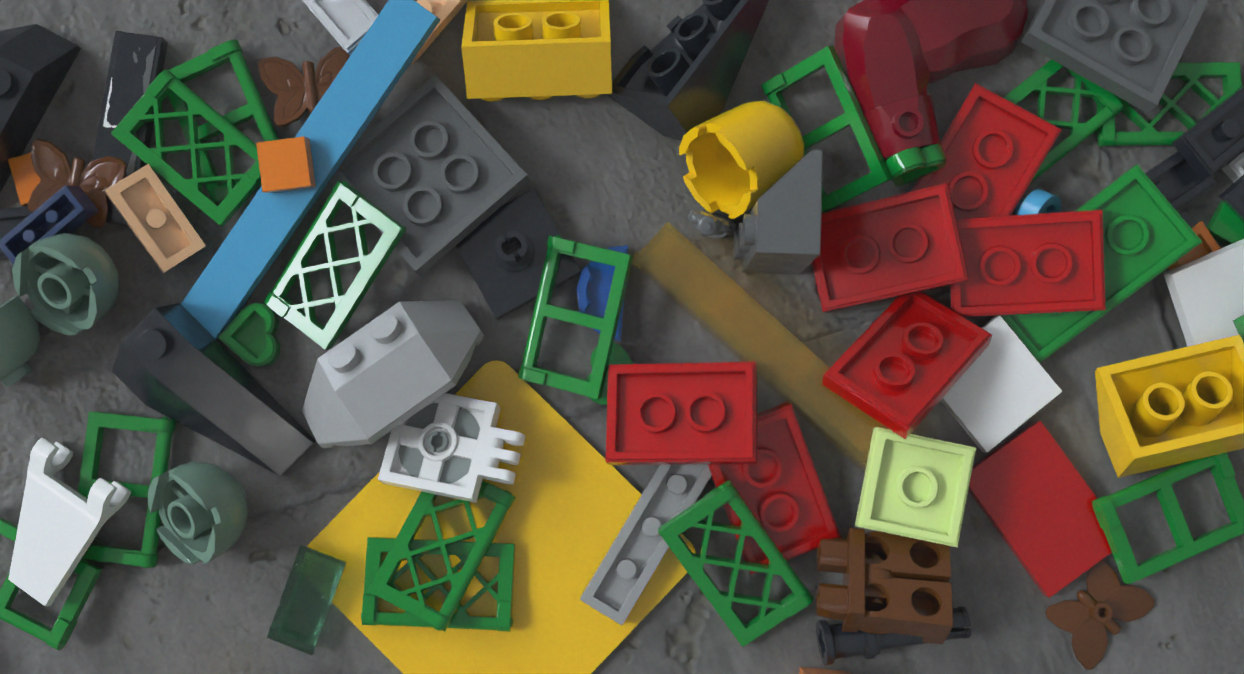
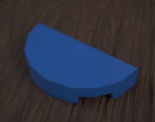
[577,245,628,342]

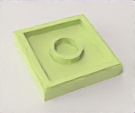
[855,427,976,547]

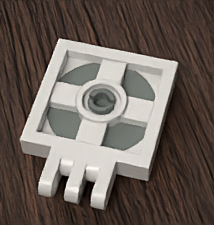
[378,393,526,503]

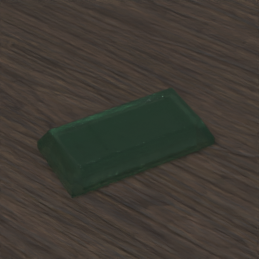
[267,545,347,655]

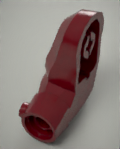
[835,0,1028,162]

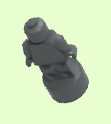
[687,206,736,239]

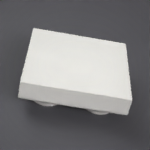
[1163,239,1244,347]
[940,315,1062,453]

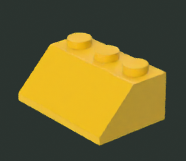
[461,0,612,102]
[1095,334,1244,478]

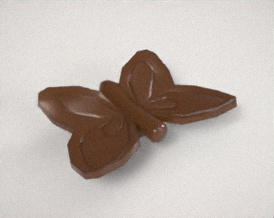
[258,47,350,127]
[27,139,126,228]
[1045,560,1155,670]

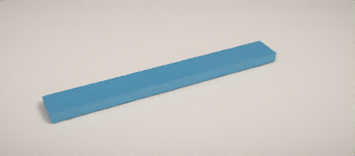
[181,0,440,339]

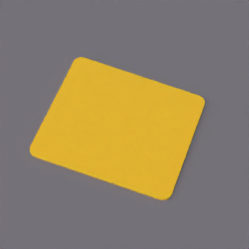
[299,360,696,674]

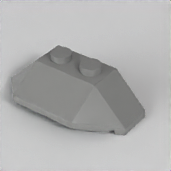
[302,300,484,448]

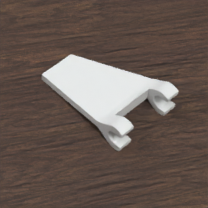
[8,438,131,606]

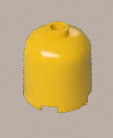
[679,101,804,219]

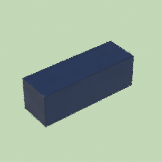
[0,185,99,265]

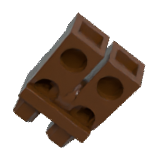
[816,528,953,645]

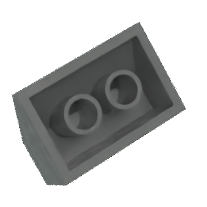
[733,150,823,275]

